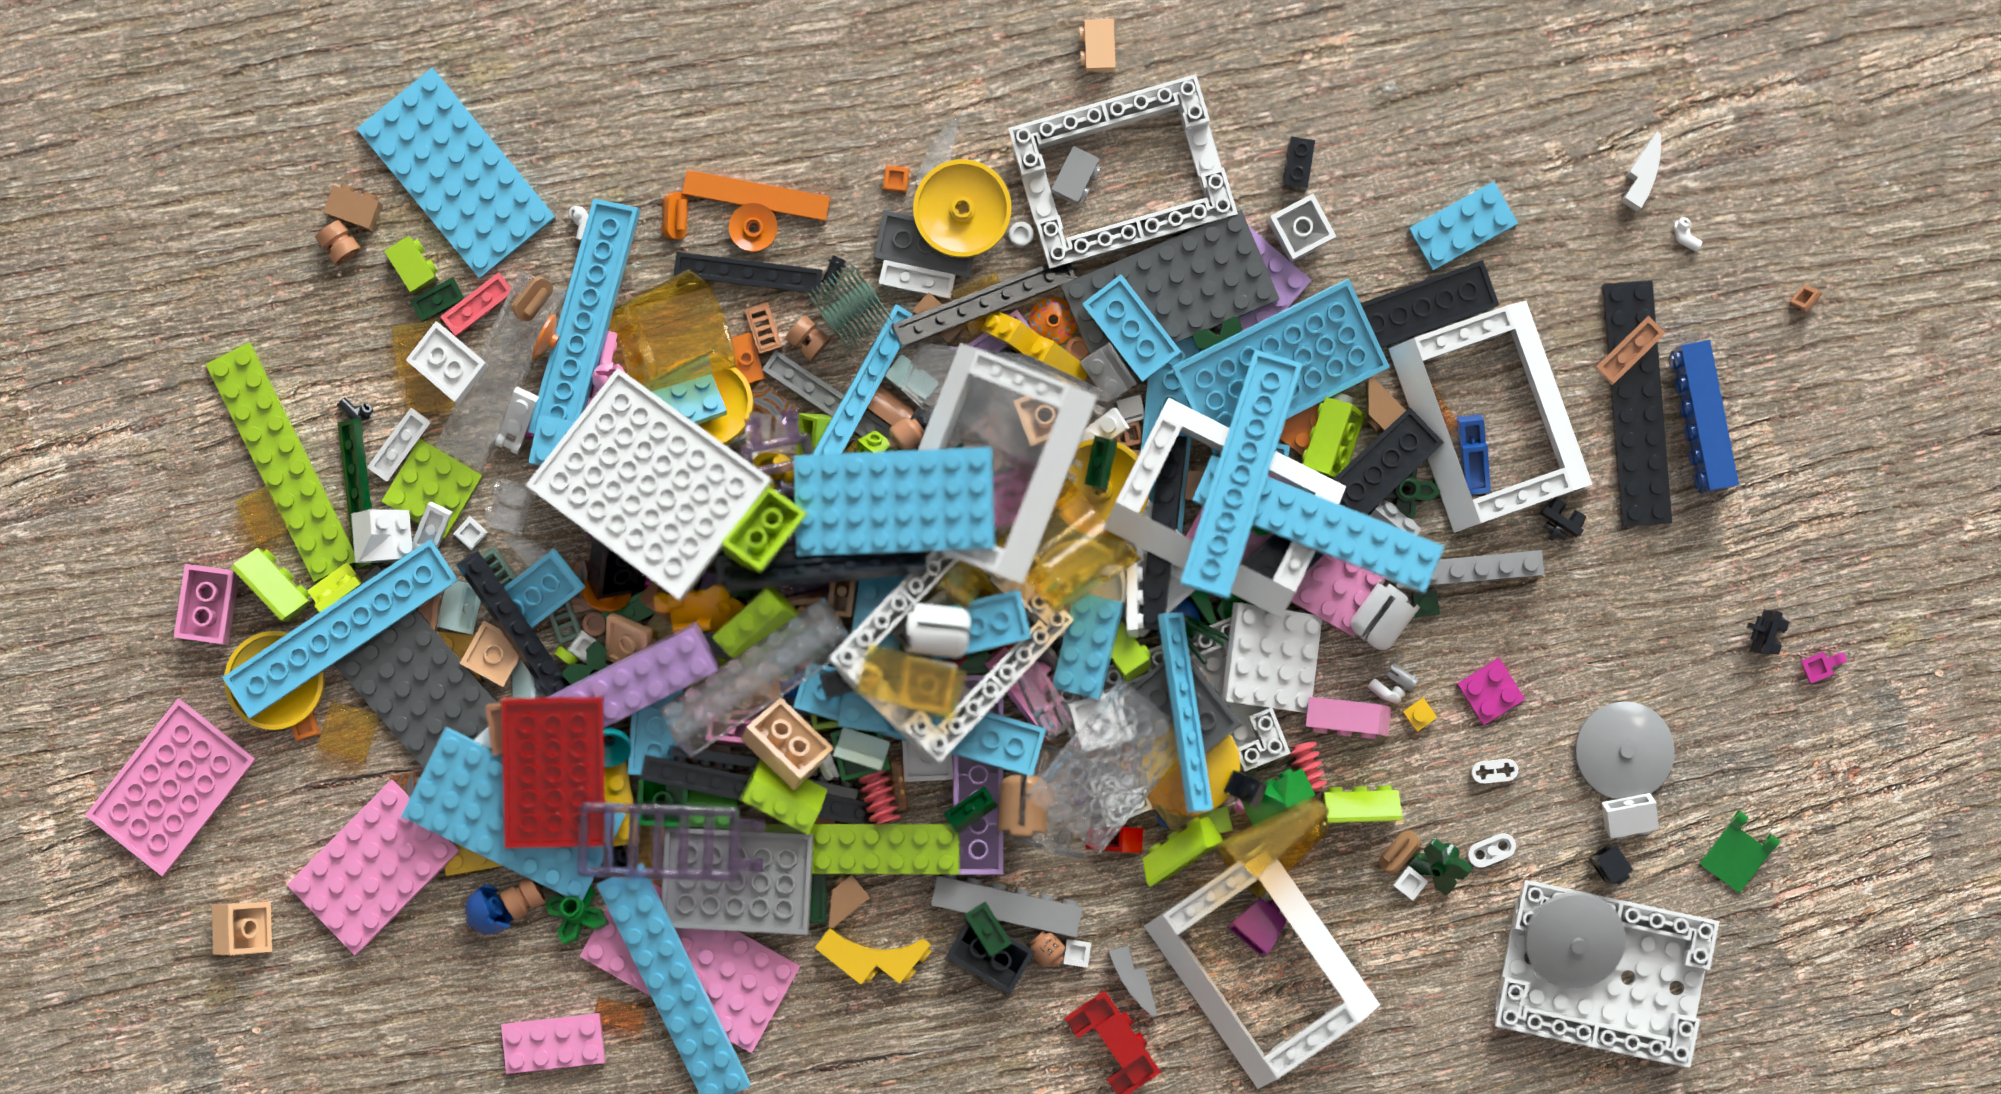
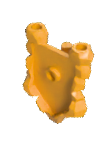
[654,584,746,639]

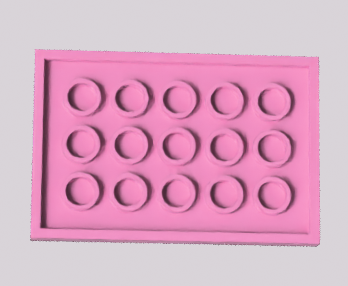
[85,698,257,876]
[287,780,461,956]

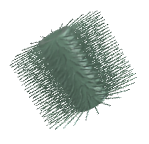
[808,261,893,351]

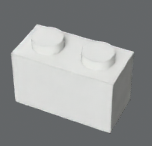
[1602,793,1659,839]

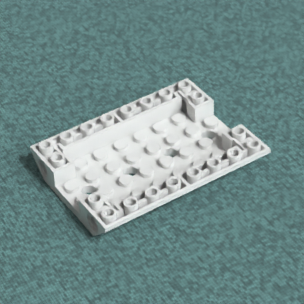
[1495,880,1720,1068]

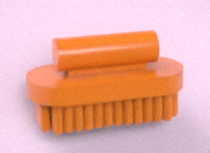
[661,192,688,240]

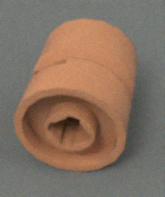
[315,220,361,266]
[785,315,831,362]
[500,878,547,920]

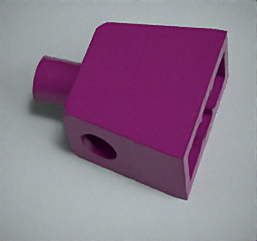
[1227,898,1287,957]

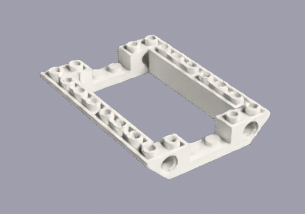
[1008,74,1238,269]
[1388,301,1592,533]
[918,343,1098,584]
[1103,398,1346,618]
[829,545,1074,762]
[1144,841,1380,1089]

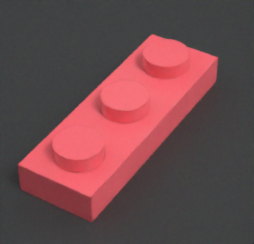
[441,272,515,337]

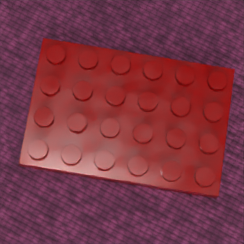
[501,697,606,848]

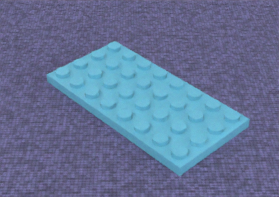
[356,68,556,279]
[1171,279,1390,455]
[794,447,995,556]
[401,727,626,900]

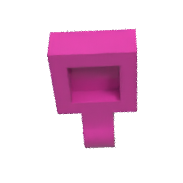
[1800,652,1847,684]

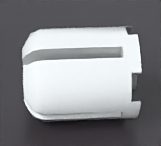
[1350,579,1420,650]
[906,603,971,658]

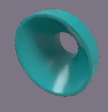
[604,728,631,767]

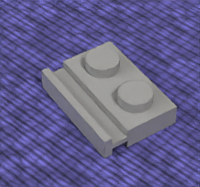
[1080,342,1138,402]

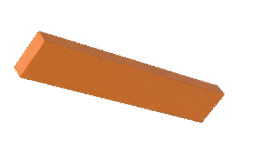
[682,170,831,222]

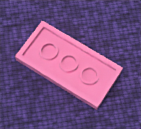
[501,1013,606,1074]

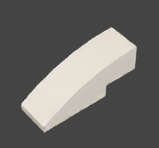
[1621,132,1661,212]

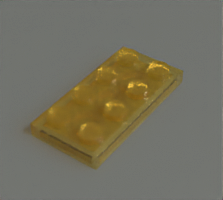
[855,644,967,721]

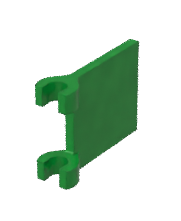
[1699,810,1781,893]

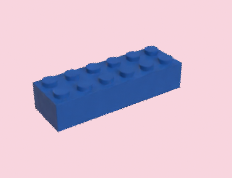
[1669,340,1739,494]

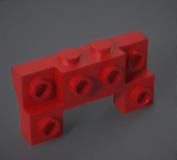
[1064,990,1162,1094]

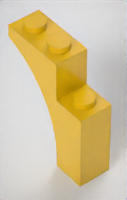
[981,311,1088,389]
[815,928,931,985]

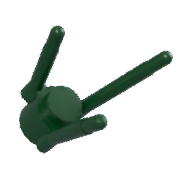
[1184,615,1229,665]

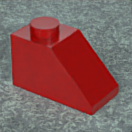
[1086,825,1143,853]

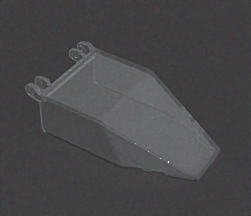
[900,343,1111,482]

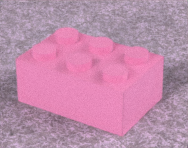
[174,564,239,645]

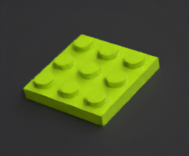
[382,438,484,539]

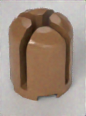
[997,775,1048,838]

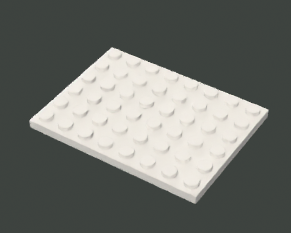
[526,368,773,601]

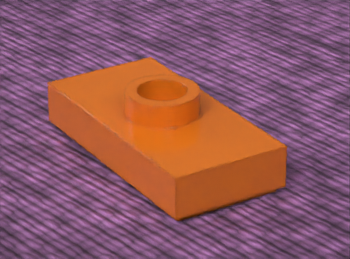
[728,332,766,384]

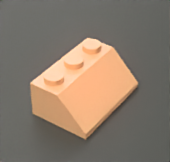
[741,697,834,790]

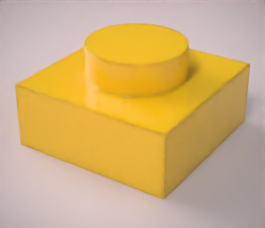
[1402,697,1437,732]

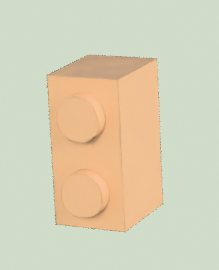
[1079,19,1116,73]

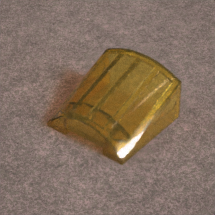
[610,270,736,392]
[995,478,1141,615]
[1216,797,1329,899]

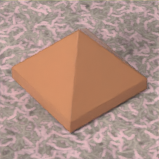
[1789,284,1822,312]

